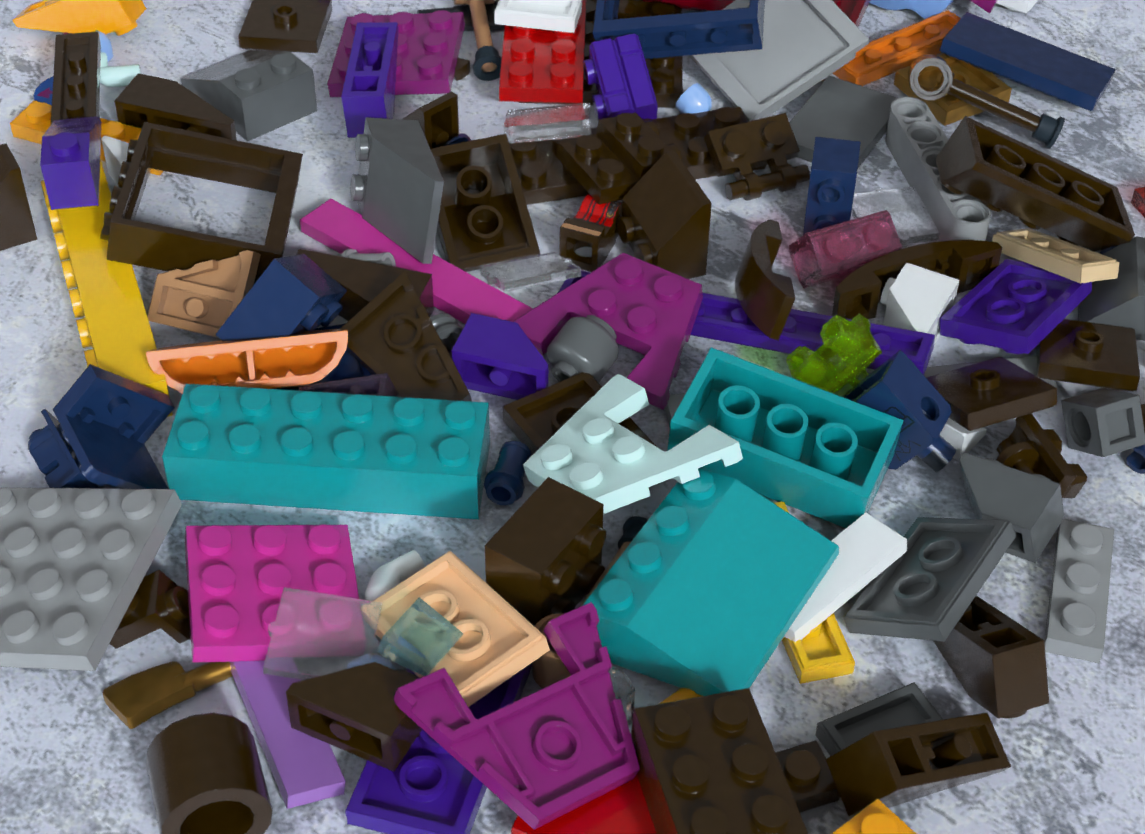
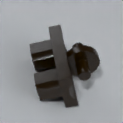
[996,413,1087,499]

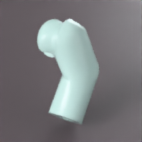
[100,52,141,87]

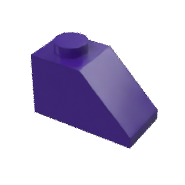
[452,313,549,400]

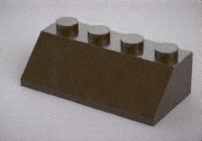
[936,116,1135,252]

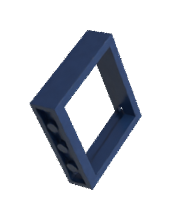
[593,0,765,59]

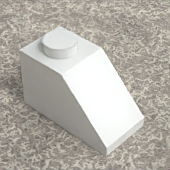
[881,262,959,345]

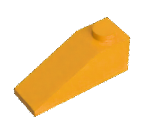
[13,0,146,36]

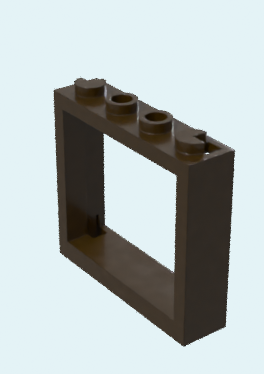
[100,122,303,284]

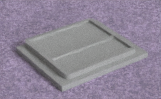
[689,0,869,122]

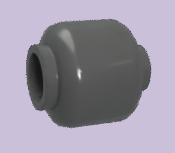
[547,315,619,383]

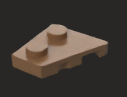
[147,250,261,338]

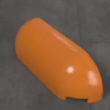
[146,329,348,394]

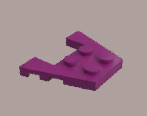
[513,253,703,410]
[393,602,640,830]

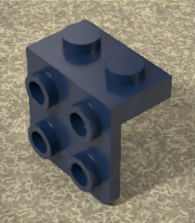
[53,364,175,489]

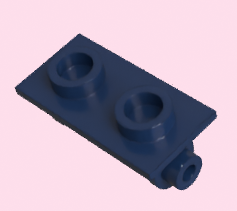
[28,409,105,489]

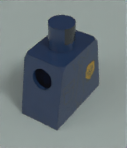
[843,350,956,472]

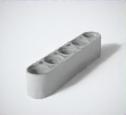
[885,97,991,241]

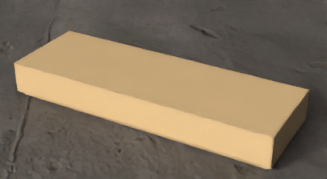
[992,228,1120,284]

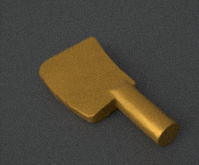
[102,661,233,729]

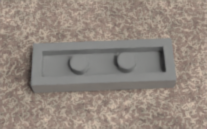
[1044,519,1114,663]

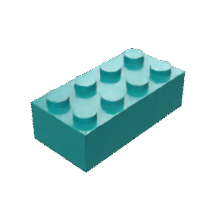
[667,347,904,528]

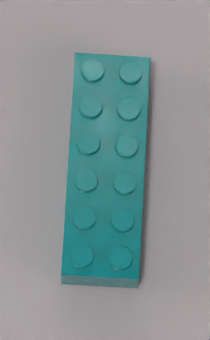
[162,384,490,520]

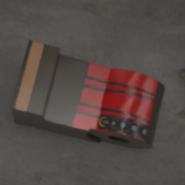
[559,194,622,272]

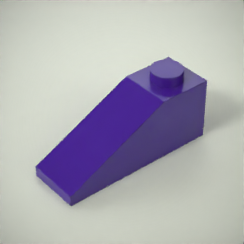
[341,22,399,138]
[40,116,101,210]

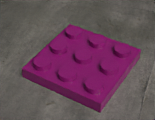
[327,10,465,97]

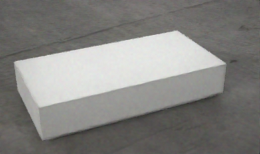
[494,0,582,33]

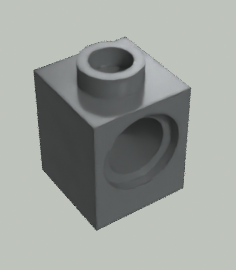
[1061,388,1145,457]

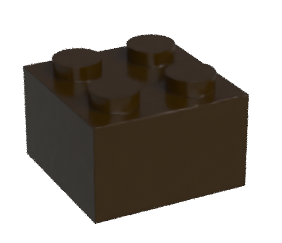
[485,477,606,626]

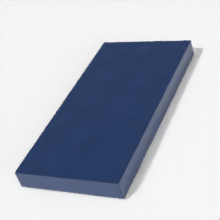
[939,12,1116,111]

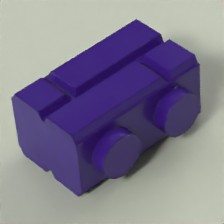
[583,33,658,120]

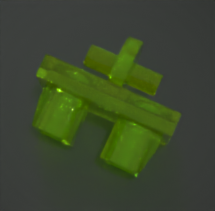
[786,314,882,393]

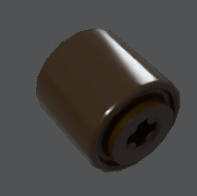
[146,713,273,834]

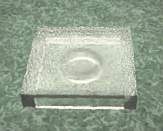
[504,102,592,143]

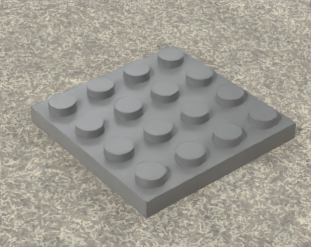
[0,488,182,671]

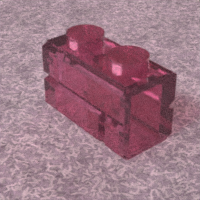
[789,210,902,288]

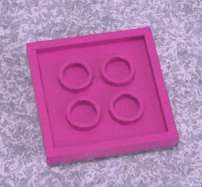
[185,524,366,663]

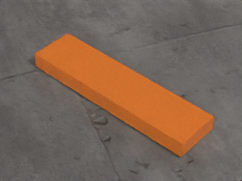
[833,10,961,86]

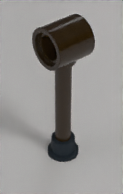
[908,54,1065,149]

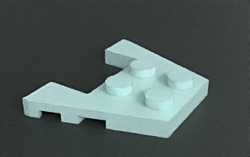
[523,374,743,514]

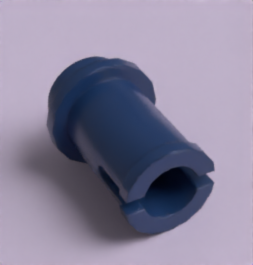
[484,441,532,506]

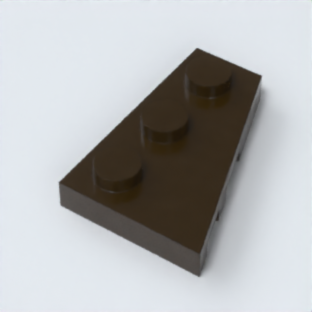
[340,271,472,402]

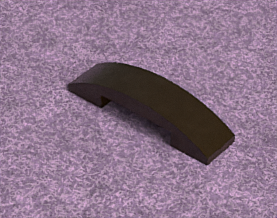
[735,220,795,341]
[832,240,1002,321]

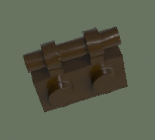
[704,113,810,201]

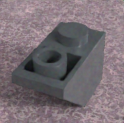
[959,452,1064,563]

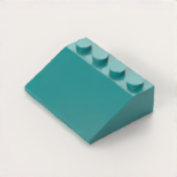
[582,468,839,696]

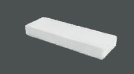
[784,513,907,642]

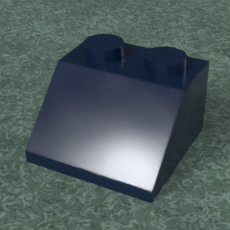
[215,254,347,341]

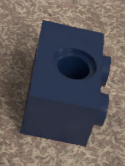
[802,137,861,245]

